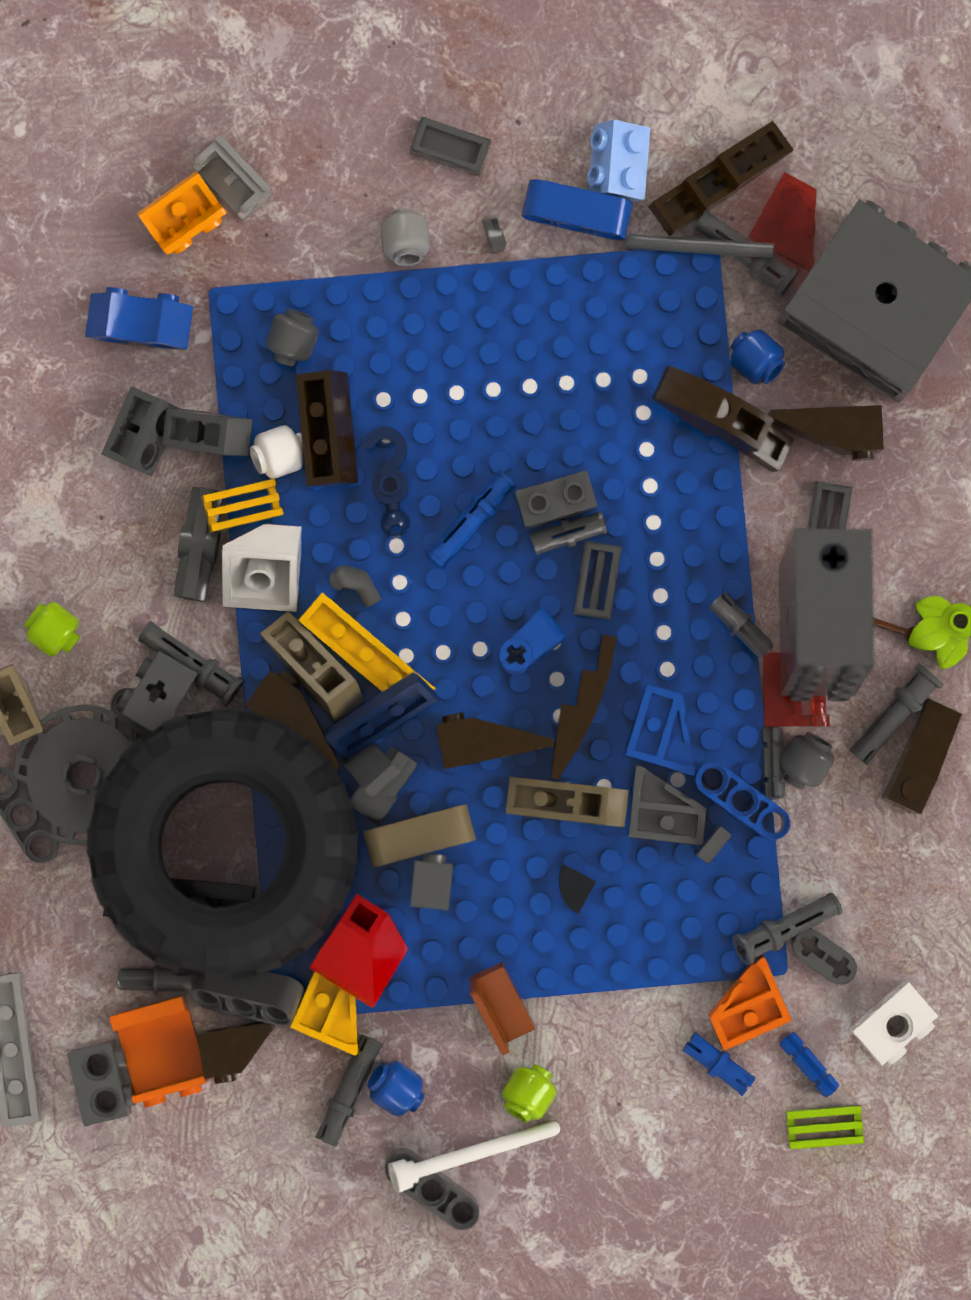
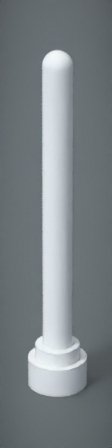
[388,1121,560,1193]

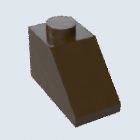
[197,1022,275,1084]

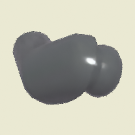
[329,565,382,608]

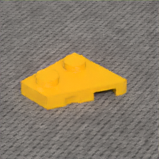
[290,971,358,1056]

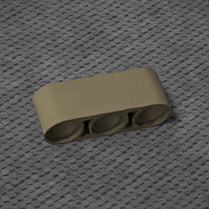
[363,804,477,868]

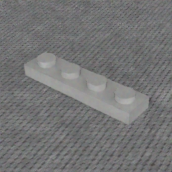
[0,972,41,1127]

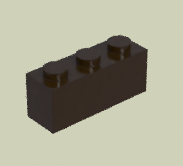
[296,370,358,487]

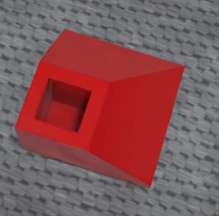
[309,894,408,1008]

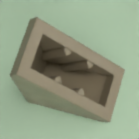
[0,664,44,746]

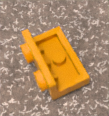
[136,171,227,255]

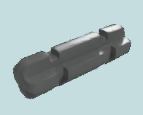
[761,727,785,800]

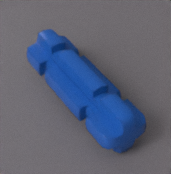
[779,1032,839,1097]

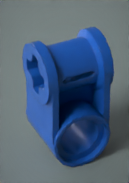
[498,608,568,675]

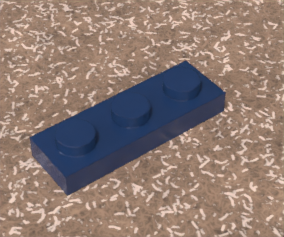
[323,671,438,760]

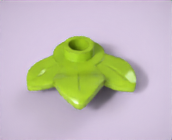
[908,596,971,669]

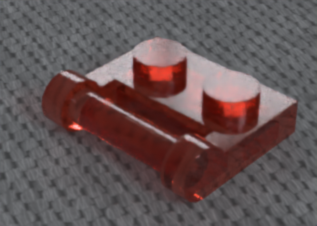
[763,652,830,727]

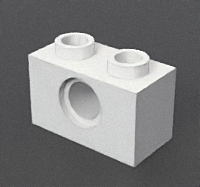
[848,980,938,1066]

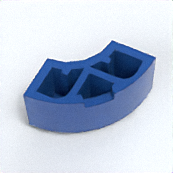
[85,287,193,350]

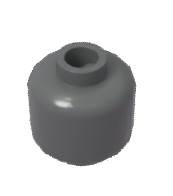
[266,308,319,366]
[780,732,835,789]

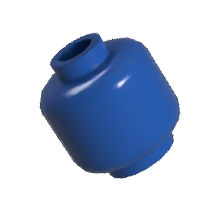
[730,329,785,384]
[367,1061,425,1117]

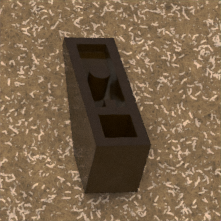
[767,405,884,461]
[244,669,341,772]
[881,698,962,814]
[436,712,555,769]

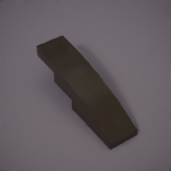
[649,121,794,237]
[550,635,617,780]

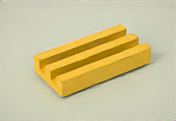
[201,479,284,533]

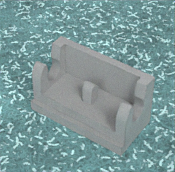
[193,134,273,222]

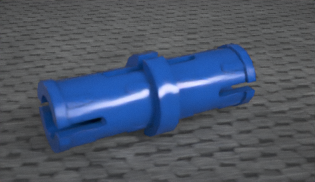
[682,1032,756,1096]

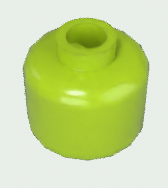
[23,602,81,657]
[501,1064,556,1123]

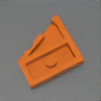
[708,954,792,1051]

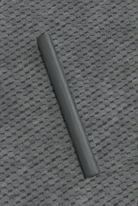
[627,234,775,258]

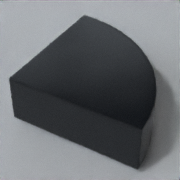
[559,864,596,914]

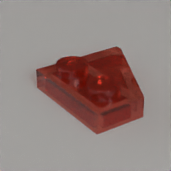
[748,172,817,272]

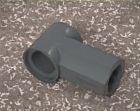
[350,746,417,825]

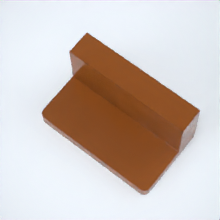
[469,962,535,1055]

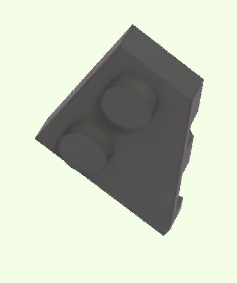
[628,766,707,845]

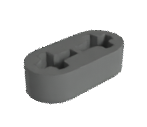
[792,929,857,985]

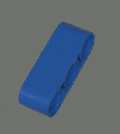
[521,179,633,240]
[693,763,791,840]

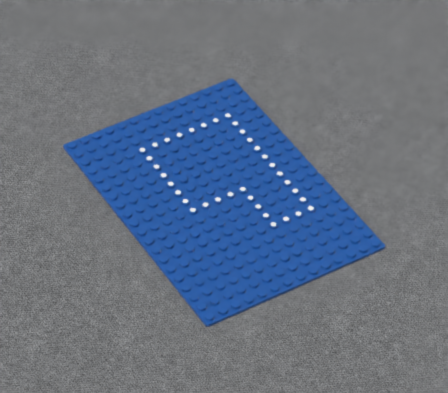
[209,250,788,1014]

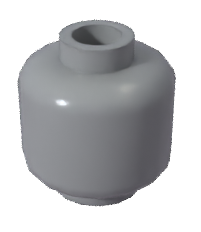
[381,208,431,266]

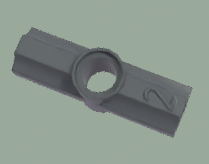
[174,487,224,602]

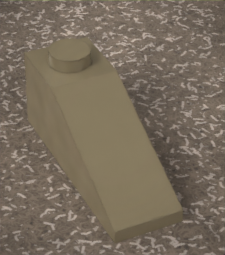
[260,611,365,723]
[506,777,629,827]

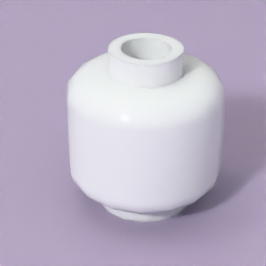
[250,425,304,479]

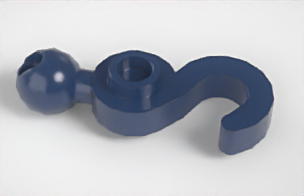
[363,427,410,538]

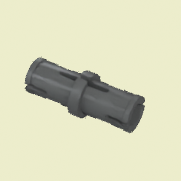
[529,511,607,556]

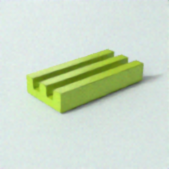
[786,1105,864,1150]

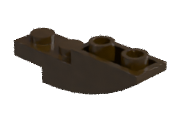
[651,366,794,472]

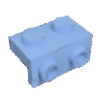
[587,120,650,202]

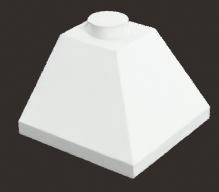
[222,524,301,612]

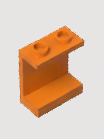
[109,994,209,1108]

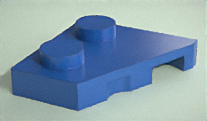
[625,684,696,776]

